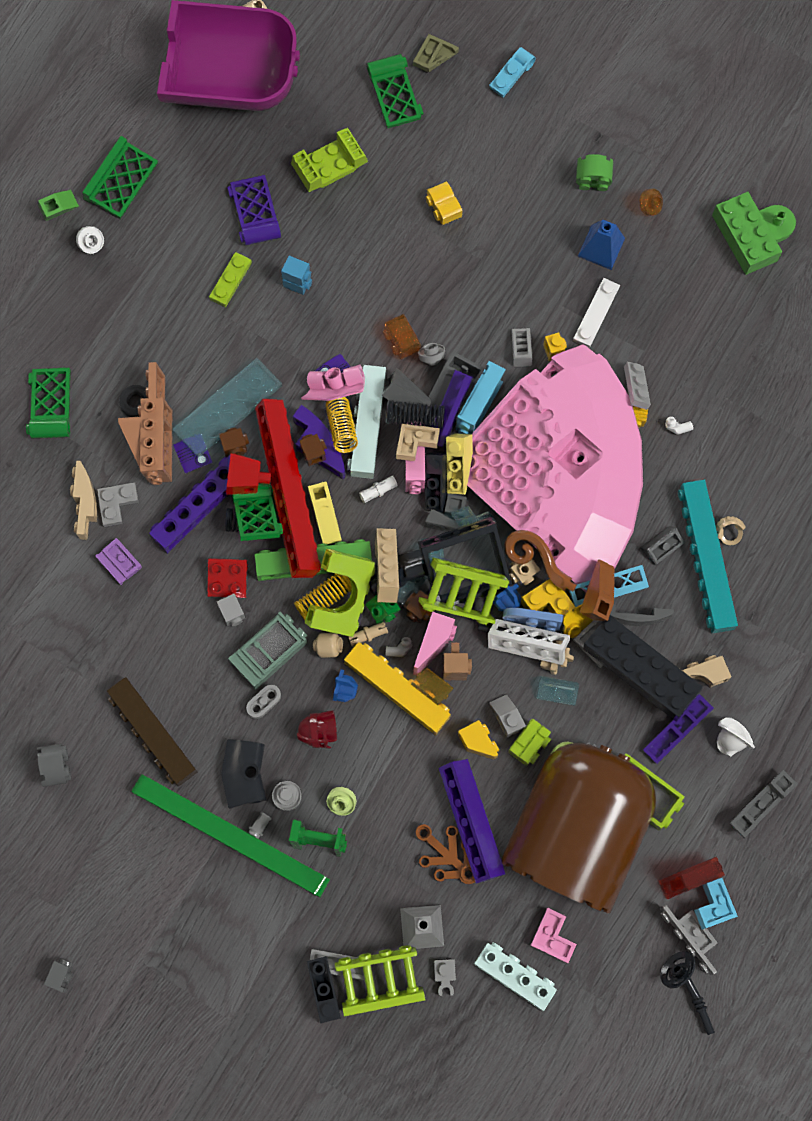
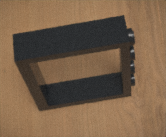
[418,517,512,605]

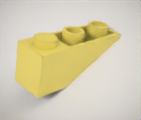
[446,433,473,494]
[308,482,342,545]

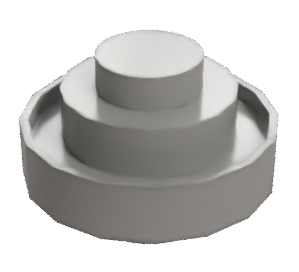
[418,343,446,365]
[272,781,302,811]

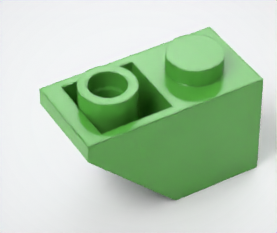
[38,190,79,221]

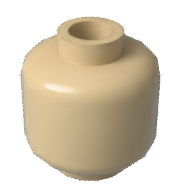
[313,632,343,658]

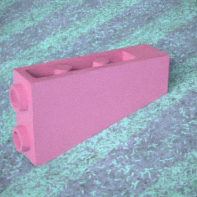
[405,422,425,494]

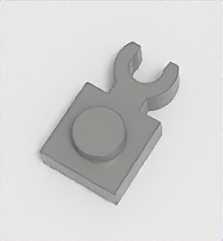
[434,959,456,996]

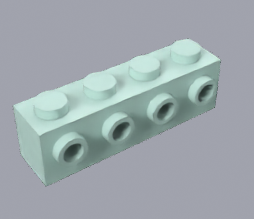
[474,942,557,1011]

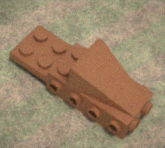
[118,362,172,485]

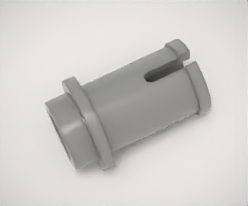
[248,812,271,839]

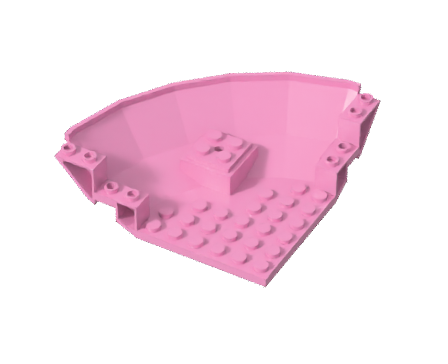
[467,344,643,592]

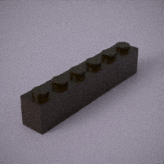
[107,677,198,786]

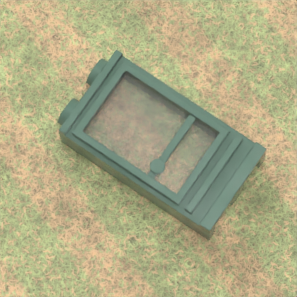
[228,612,307,690]

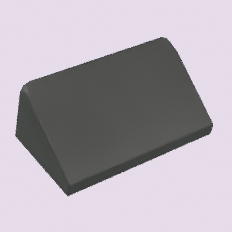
[641,526,685,565]

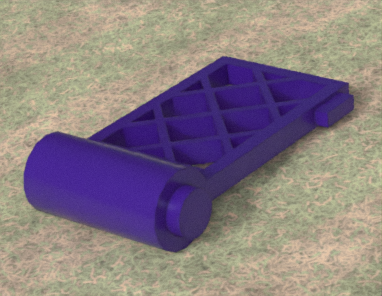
[227,175,281,245]

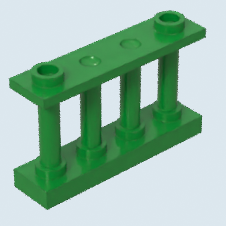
[289,820,347,857]

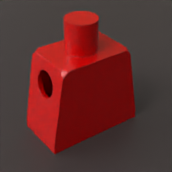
[226,453,271,495]

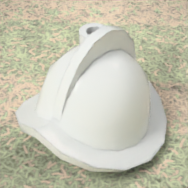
[717,717,755,757]

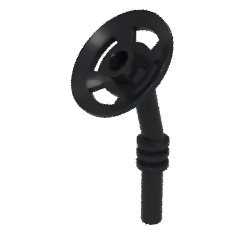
[660,951,715,1035]

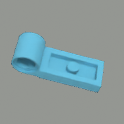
[489,47,536,98]

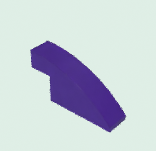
[293,405,345,479]

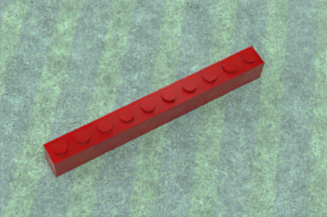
[255,399,321,578]

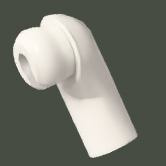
[665,417,693,434]

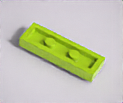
[209,252,252,307]

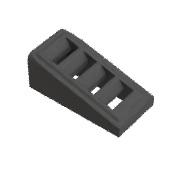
[425,509,464,532]

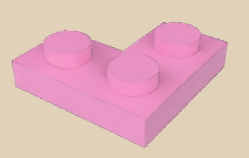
[530,908,577,964]

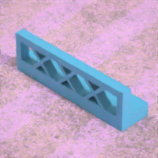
[569,565,649,607]

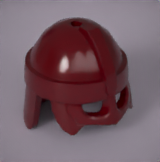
[297,710,337,749]

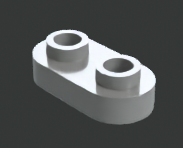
[246,685,281,719]

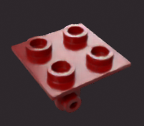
[208,558,248,598]

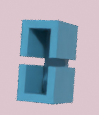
[281,256,312,295]

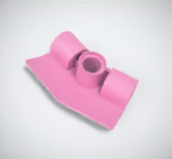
[301,365,365,401]

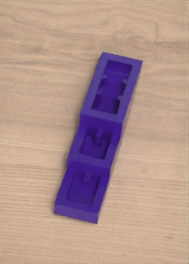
[643,694,714,764]

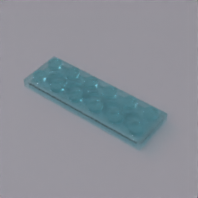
[173,358,282,457]

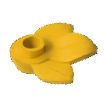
[563,604,594,638]

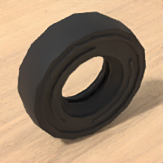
[119,385,147,417]

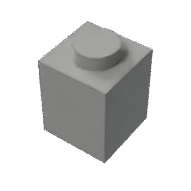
[217,594,245,626]

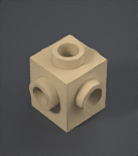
[508,559,540,586]

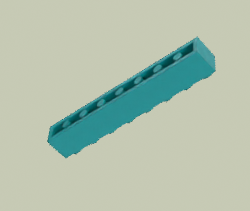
[678,480,738,633]

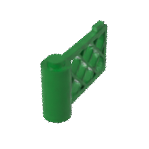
[366,54,424,129]
[26,368,71,439]
[232,483,283,541]

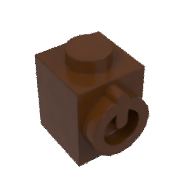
[219,428,249,457]
[403,590,432,624]

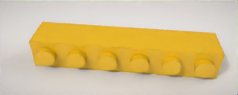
[344,642,451,736]

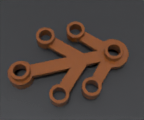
[416,824,475,884]

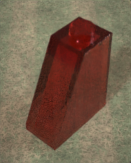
[659,856,725,899]

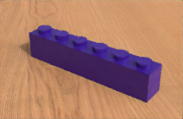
[439,759,506,883]

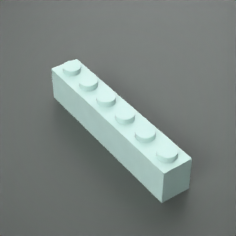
[347,365,386,479]

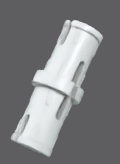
[359,476,398,503]

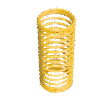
[325,397,358,453]
[294,573,352,619]

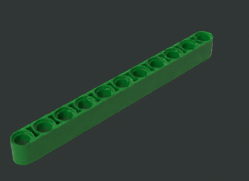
[131,774,330,898]

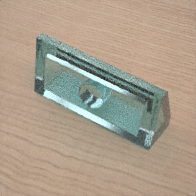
[537,676,579,706]

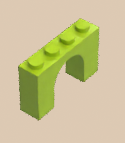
[305,548,375,637]

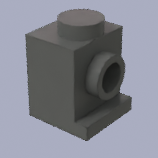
[44,959,73,993]

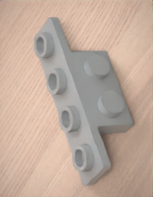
[660,905,718,975]

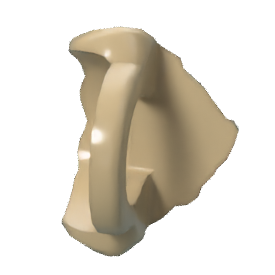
[716,516,746,545]

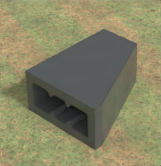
[382,368,431,421]

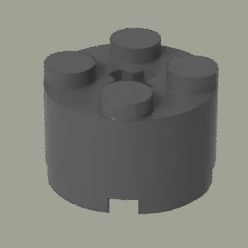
[37,744,71,787]

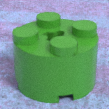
[576,155,613,191]

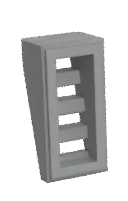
[511,328,532,367]

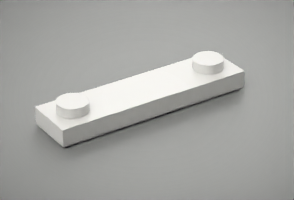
[573,278,620,349]

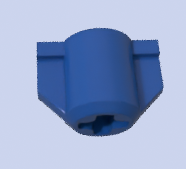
[493,584,521,612]
[333,670,358,702]

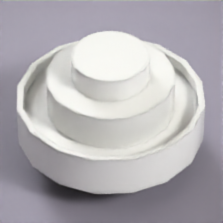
[76,226,104,254]

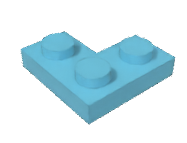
[694,878,737,930]

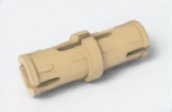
[348,621,388,647]

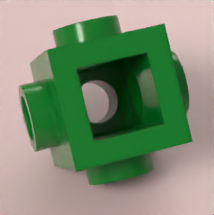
[365,595,401,624]

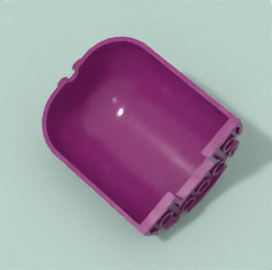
[157,0,300,111]

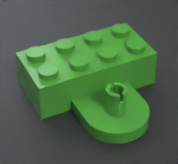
[712,192,796,275]

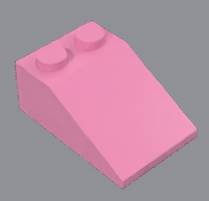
[413,612,457,676]

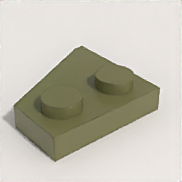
[413,34,459,72]

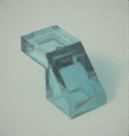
[451,506,497,527]

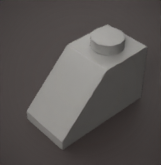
[489,694,526,738]

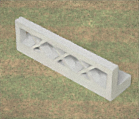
[488,619,570,665]

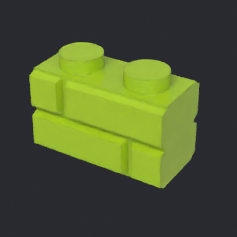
[508,719,551,766]

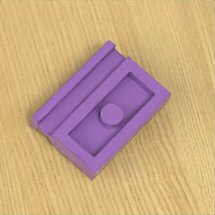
[95,538,142,585]

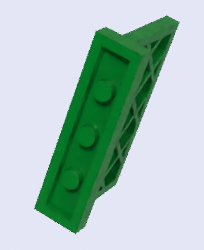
[83,136,158,219]

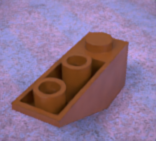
[579,559,614,621]

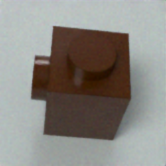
[299,434,327,467]

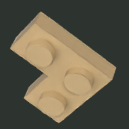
[396,424,440,461]

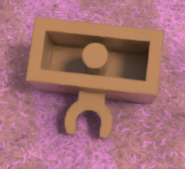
[443,643,472,680]

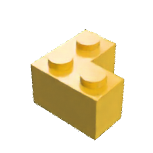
[521,579,576,617]

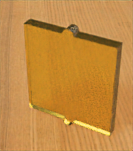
[411,668,454,705]

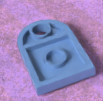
[503,608,563,632]

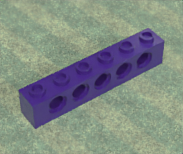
[149,456,230,554]

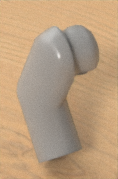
[386,637,412,657]

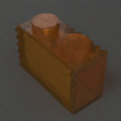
[383,314,421,360]

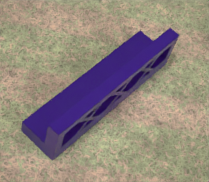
[432,370,473,447]

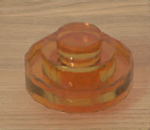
[640,189,663,216]

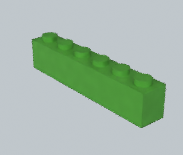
[255,539,372,581]

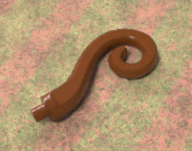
[505,530,577,592]

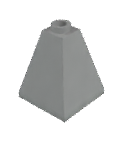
[400,905,444,949]

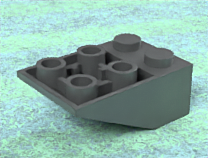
[429,351,486,422]

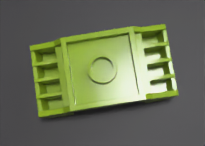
[291,128,368,192]

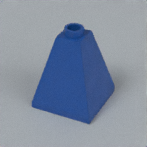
[578,220,625,270]

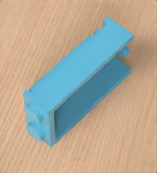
[456,361,506,434]

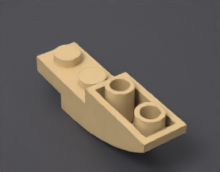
[70,461,97,540]

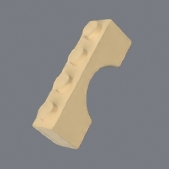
[375,528,399,603]
[679,655,731,687]

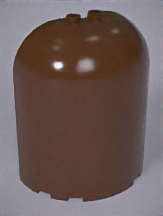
[501,743,656,914]

